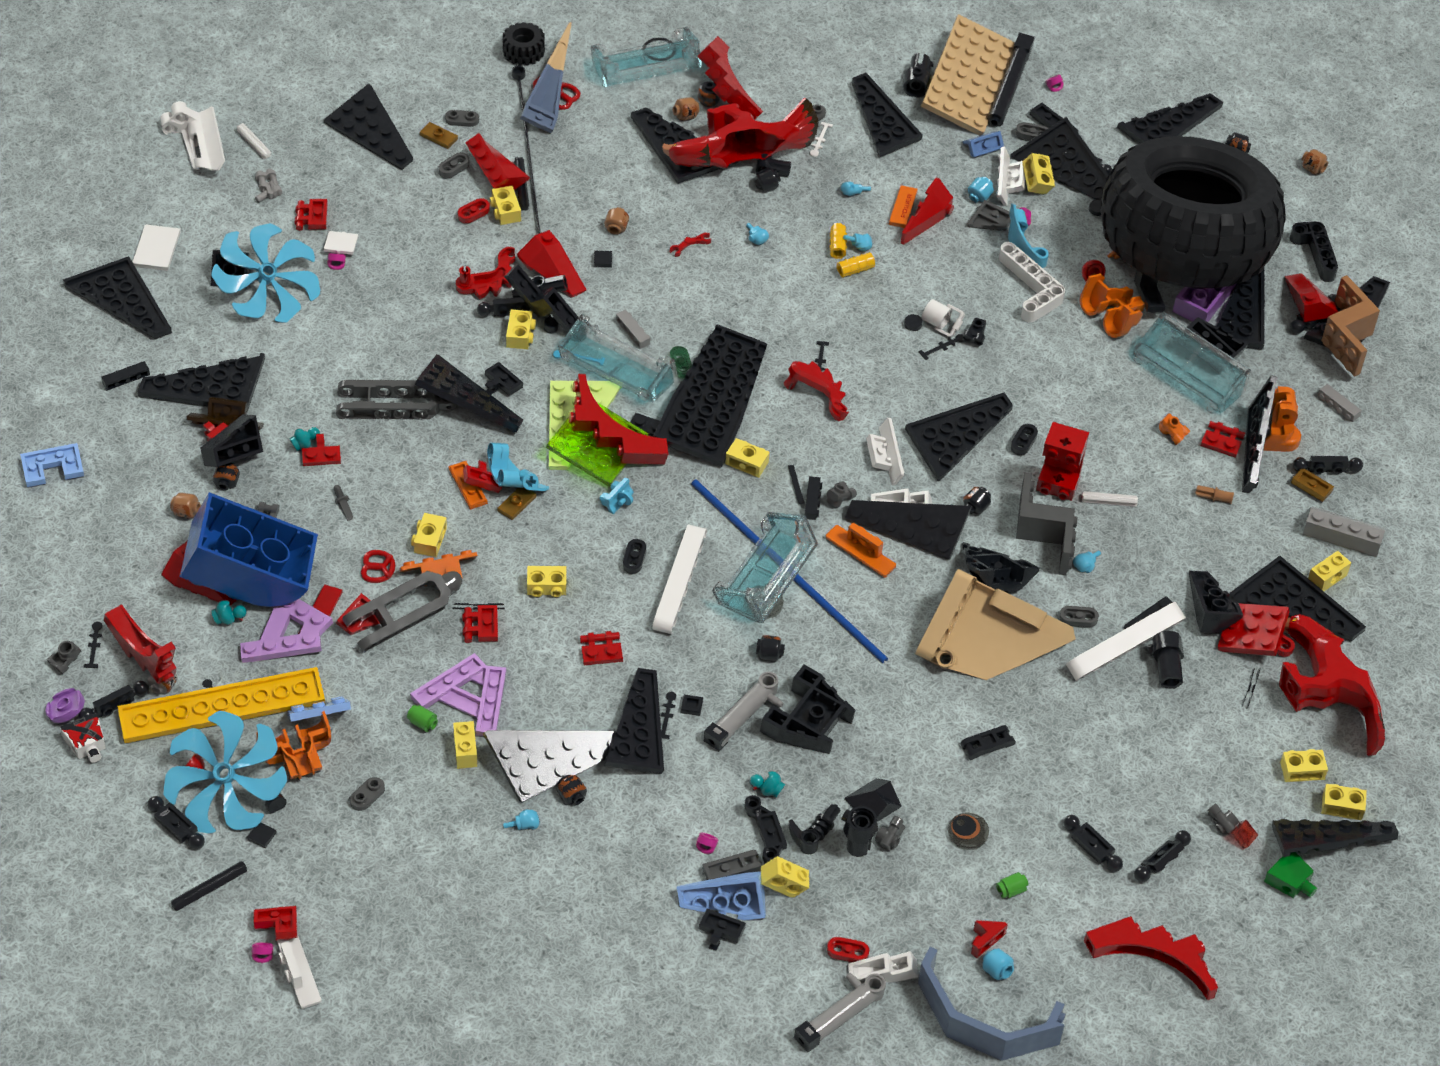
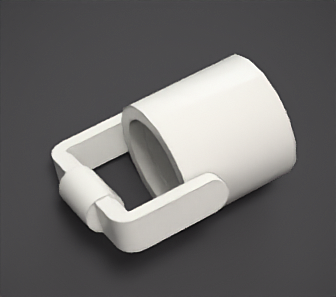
[922,299,965,337]

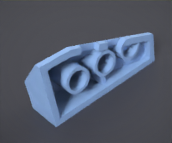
[677,871,766,920]

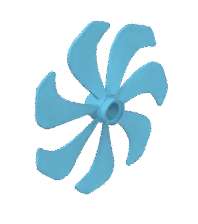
[211,223,320,323]
[163,711,287,833]

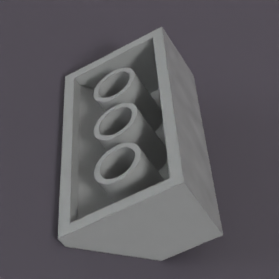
[1303,506,1386,557]

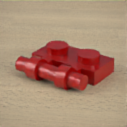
[294,199,328,231]
[1200,421,1246,458]
[462,605,498,643]
[580,631,623,666]

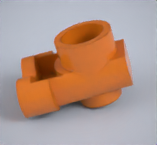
[1159,413,1190,445]

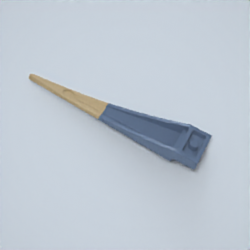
[520,22,572,133]

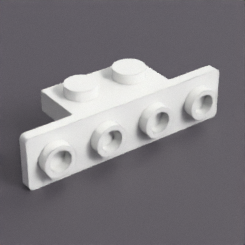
[996,146,1025,206]
[866,418,904,485]
[277,934,322,1009]

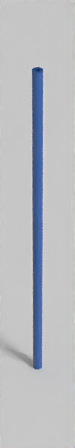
[691,479,888,663]

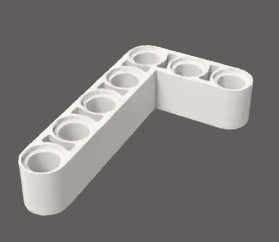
[999,242,1065,322]

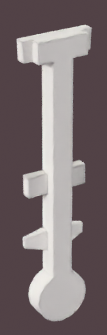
[810,122,833,157]

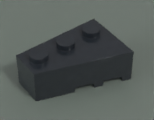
[1180,317,1249,374]
[200,414,263,467]

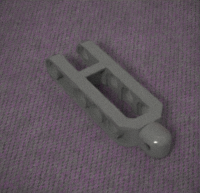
[336,380,457,420]
[342,571,462,652]

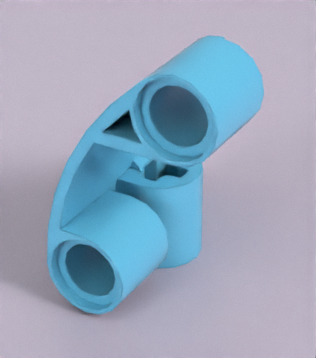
[1008,204,1049,268]
[487,443,549,491]

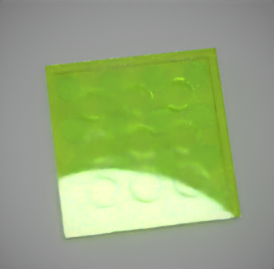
[546,402,649,487]

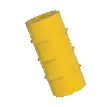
[829,223,847,259]
[836,252,875,277]

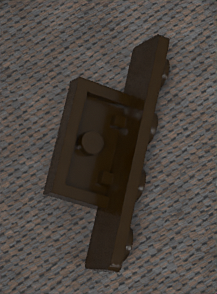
[186,397,264,430]

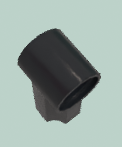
[756,153,791,176]

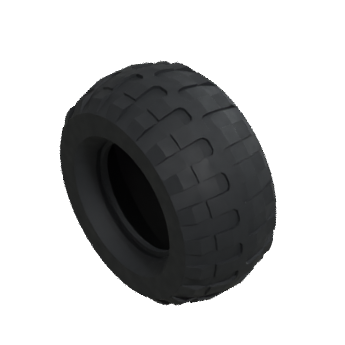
[1101,136,1286,289]

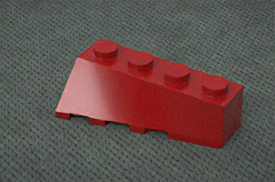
[465,133,531,190]

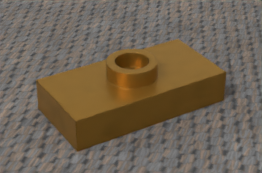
[420,122,458,149]
[1291,469,1334,502]
[497,487,536,520]

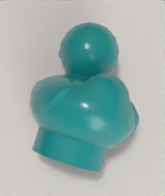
[289,427,320,451]
[211,601,247,625]
[750,771,786,798]

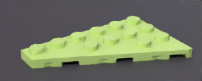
[549,381,622,470]

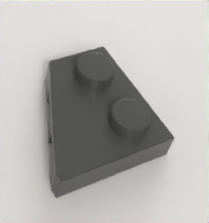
[967,200,1010,231]

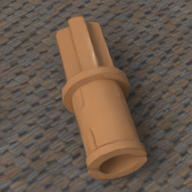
[1195,485,1234,504]

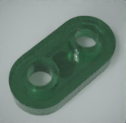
[670,346,692,378]

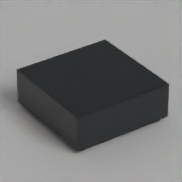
[594,251,612,268]
[680,694,704,716]
[247,822,277,848]

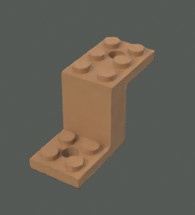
[1321,275,1380,377]

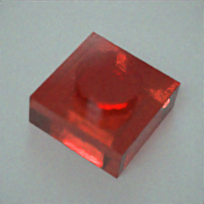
[1231,819,1258,849]

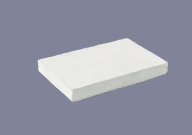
[133,224,181,271]

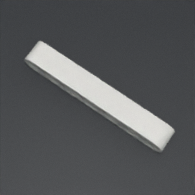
[653,524,707,634]
[1066,601,1186,681]

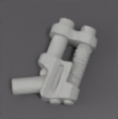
[255,168,282,203]

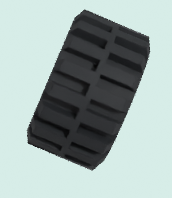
[502,22,545,66]

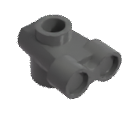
[827,481,857,507]
[46,641,82,674]
[1208,803,1240,835]
[875,816,905,852]

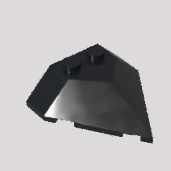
[962,542,1040,593]

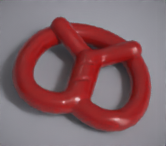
[559,83,581,110]
[361,550,396,583]

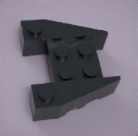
[760,664,856,754]

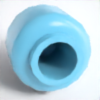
[968,177,994,203]
[983,948,1014,980]

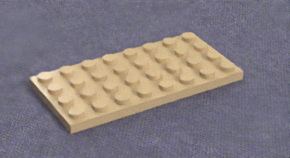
[921,14,1015,135]

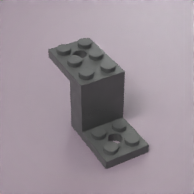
[1016,472,1078,575]

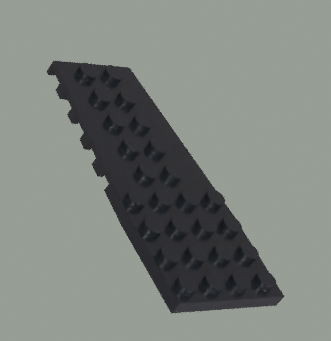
[653,324,767,467]

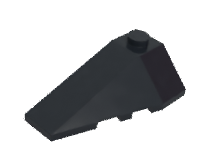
[1189,570,1243,634]

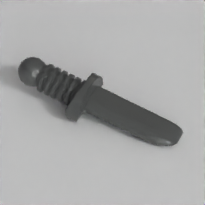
[333,485,353,521]

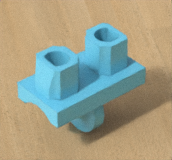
[600,477,634,514]

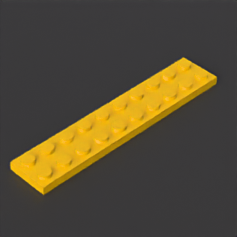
[117,667,325,743]

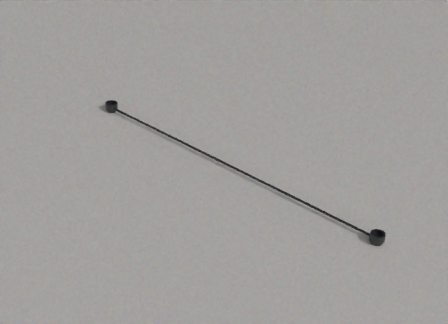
[512,66,559,333]

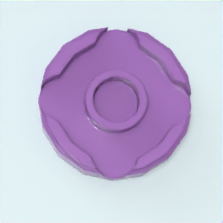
[45,688,85,723]

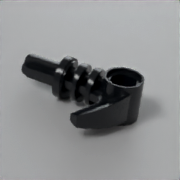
[788,804,841,855]

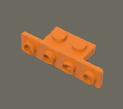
[826,522,896,577]
[400,550,477,586]

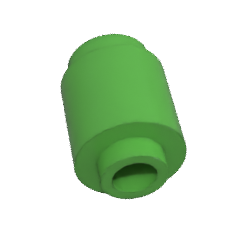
[407,705,438,732]
[996,872,1029,899]

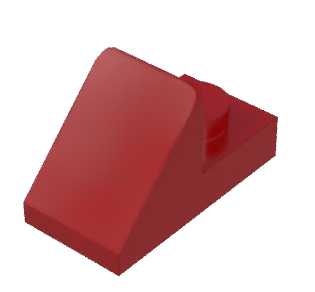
[971,920,1008,958]

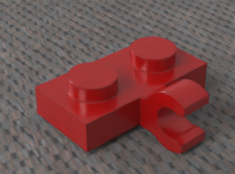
[302,433,341,466]
[463,460,502,493]

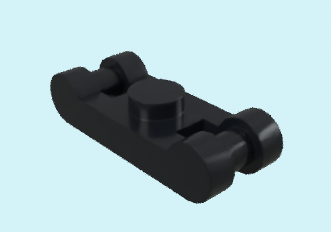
[960,725,1016,760]

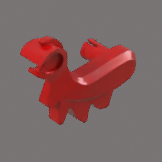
[456,247,516,299]
[784,361,849,421]

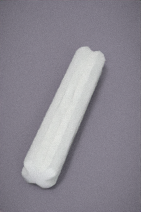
[237,123,271,159]
[1082,491,1138,507]

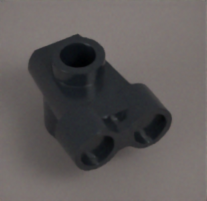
[962,318,987,346]

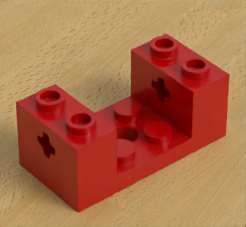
[1036,422,1089,501]

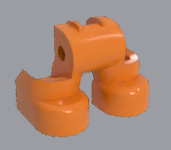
[1080,274,1145,338]
[1263,386,1301,452]
[256,711,331,780]

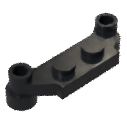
[744,795,787,864]

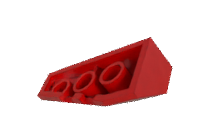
[901,177,954,245]
[517,230,587,298]
[1284,273,1339,322]
[161,540,237,606]

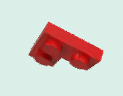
[254,906,298,940]

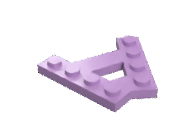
[240,599,333,663]
[410,653,506,736]

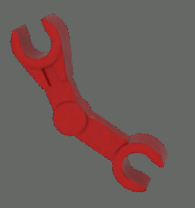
[670,232,711,257]

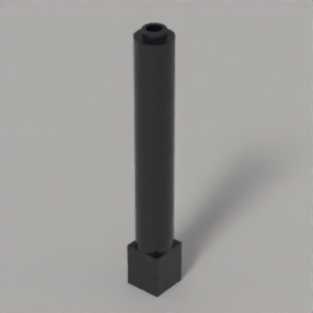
[987,32,1035,127]

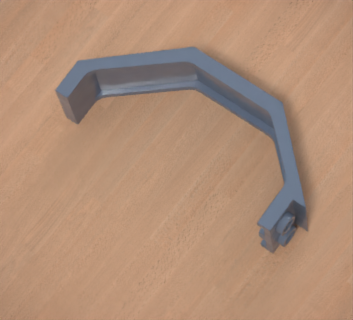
[918,947,1066,1061]

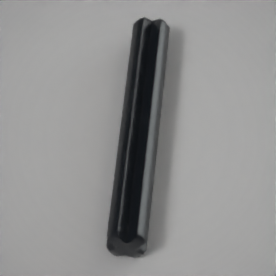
[514,157,529,211]
[171,861,247,911]

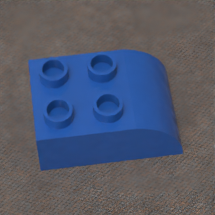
[180,492,318,607]

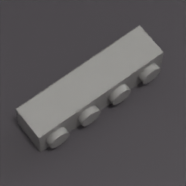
[616,309,651,349]
[1318,384,1362,422]

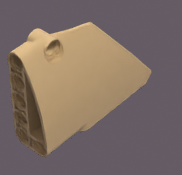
[915,569,1076,680]

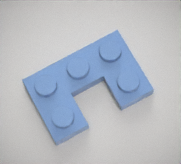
[20,443,84,487]
[287,696,351,722]

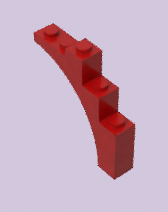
[697,36,763,120]
[569,374,668,465]
[103,604,177,684]
[1084,916,1218,1000]

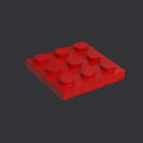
[1217,603,1290,656]

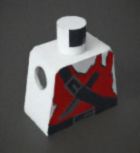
[60,713,106,763]

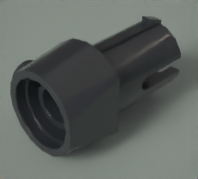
[903,53,933,98]
[1148,631,1184,689]
[841,806,878,857]

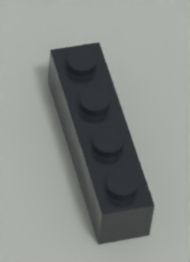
[101,361,150,391]
[804,476,823,520]

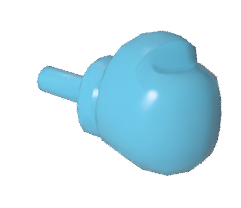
[841,181,871,196]
[746,223,769,245]
[843,233,872,251]
[1073,550,1101,573]
[503,809,540,830]

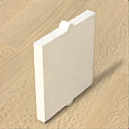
[324,231,358,255]

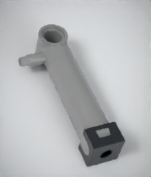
[704,672,784,751]
[794,973,886,1053]

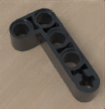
[1289,221,1338,282]

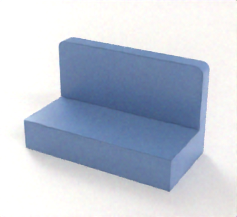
[962,131,1004,157]

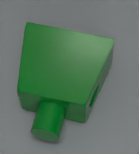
[1264,852,1318,898]

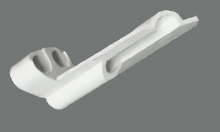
[160,101,225,171]

